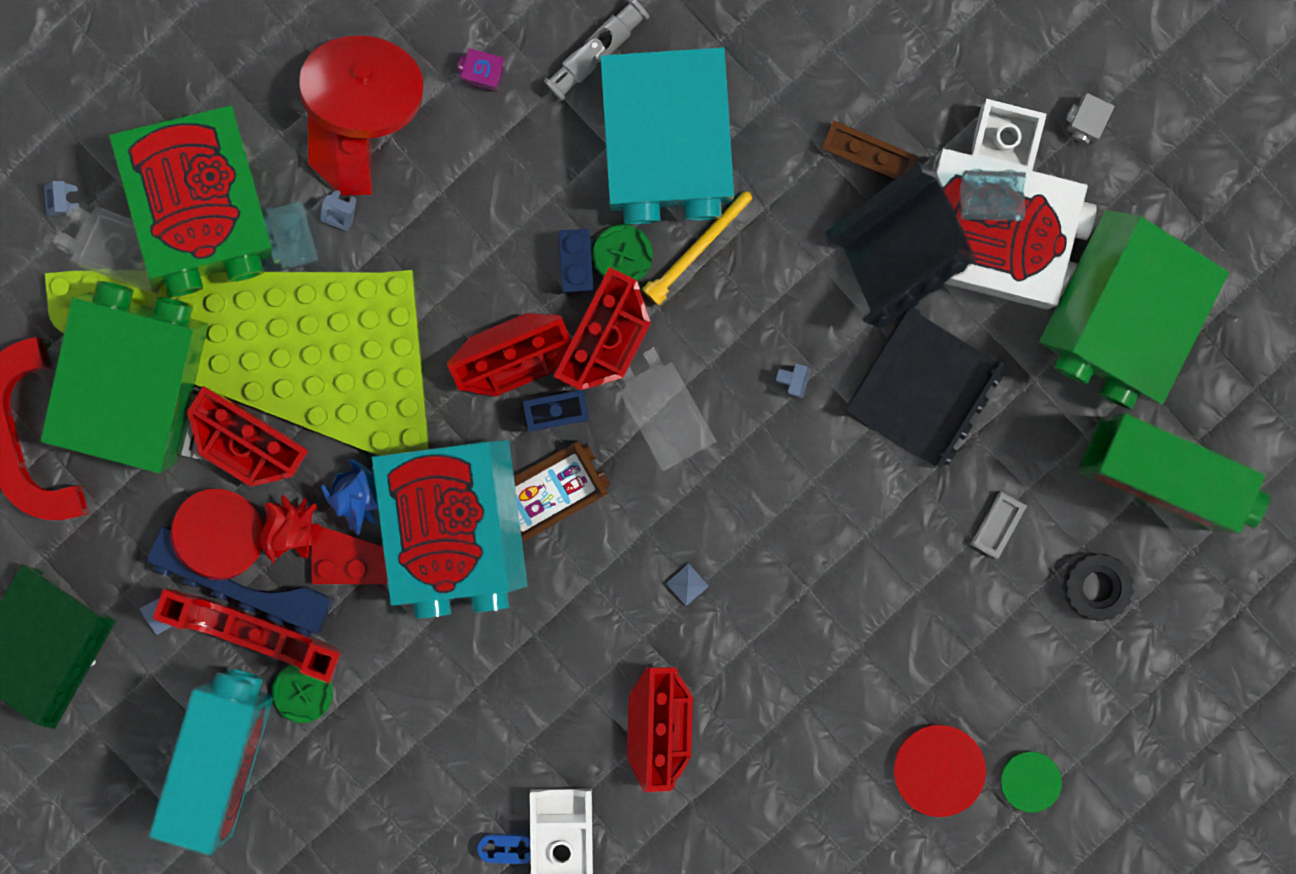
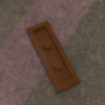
[821,120,918,181]

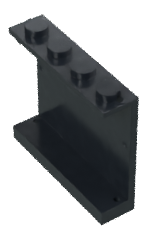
[825,162,977,328]
[844,308,1005,468]

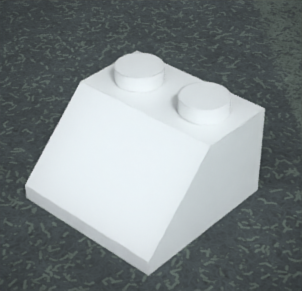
[972,99,1046,171]

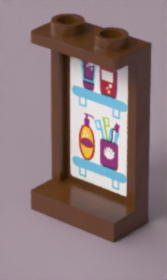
[514,440,610,542]

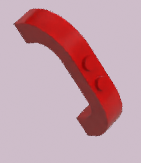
[0,337,89,520]
[152,589,342,683]

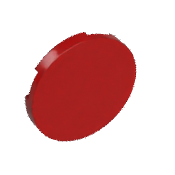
[170,489,263,580]
[893,724,986,817]

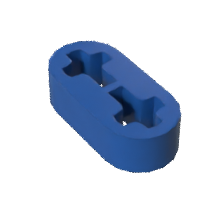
[477,833,531,864]

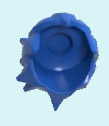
[321,459,379,534]

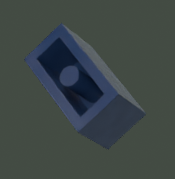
[559,229,594,295]
[523,390,590,432]

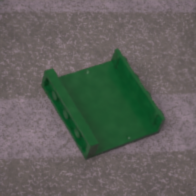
[0,564,116,729]

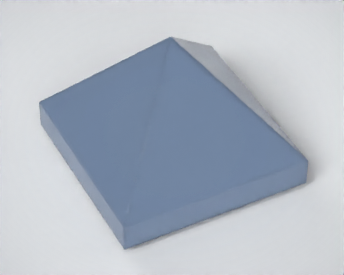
[666,563,708,606]

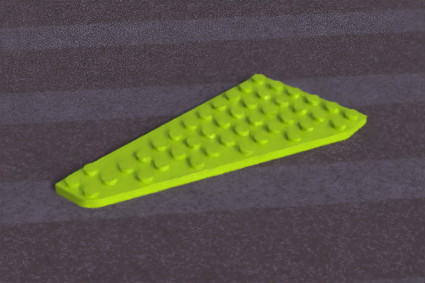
[45,270,430,456]

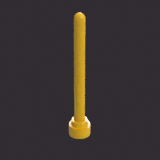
[641,191,752,306]

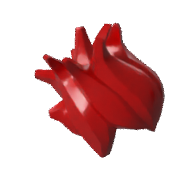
[260,495,321,563]

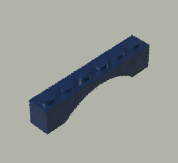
[147,527,335,636]

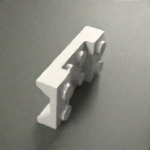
[530,788,593,874]

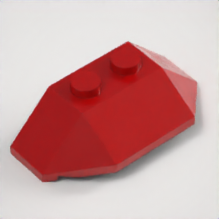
[308,114,372,196]
[553,267,651,390]
[447,313,571,397]
[187,386,309,487]
[627,667,693,792]

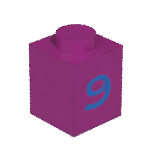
[457,48,506,92]

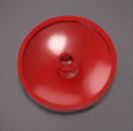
[299,35,424,139]

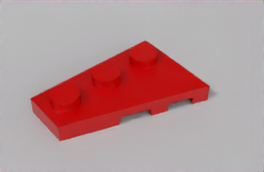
[311,523,388,584]

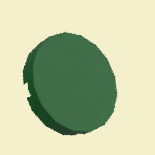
[592,224,653,282]
[272,665,334,723]
[1000,751,1062,813]

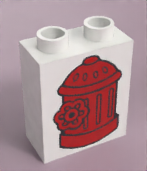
[933,148,1097,310]

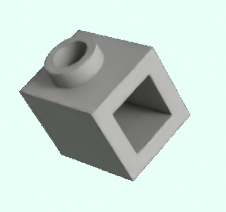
[1066,93,1115,144]

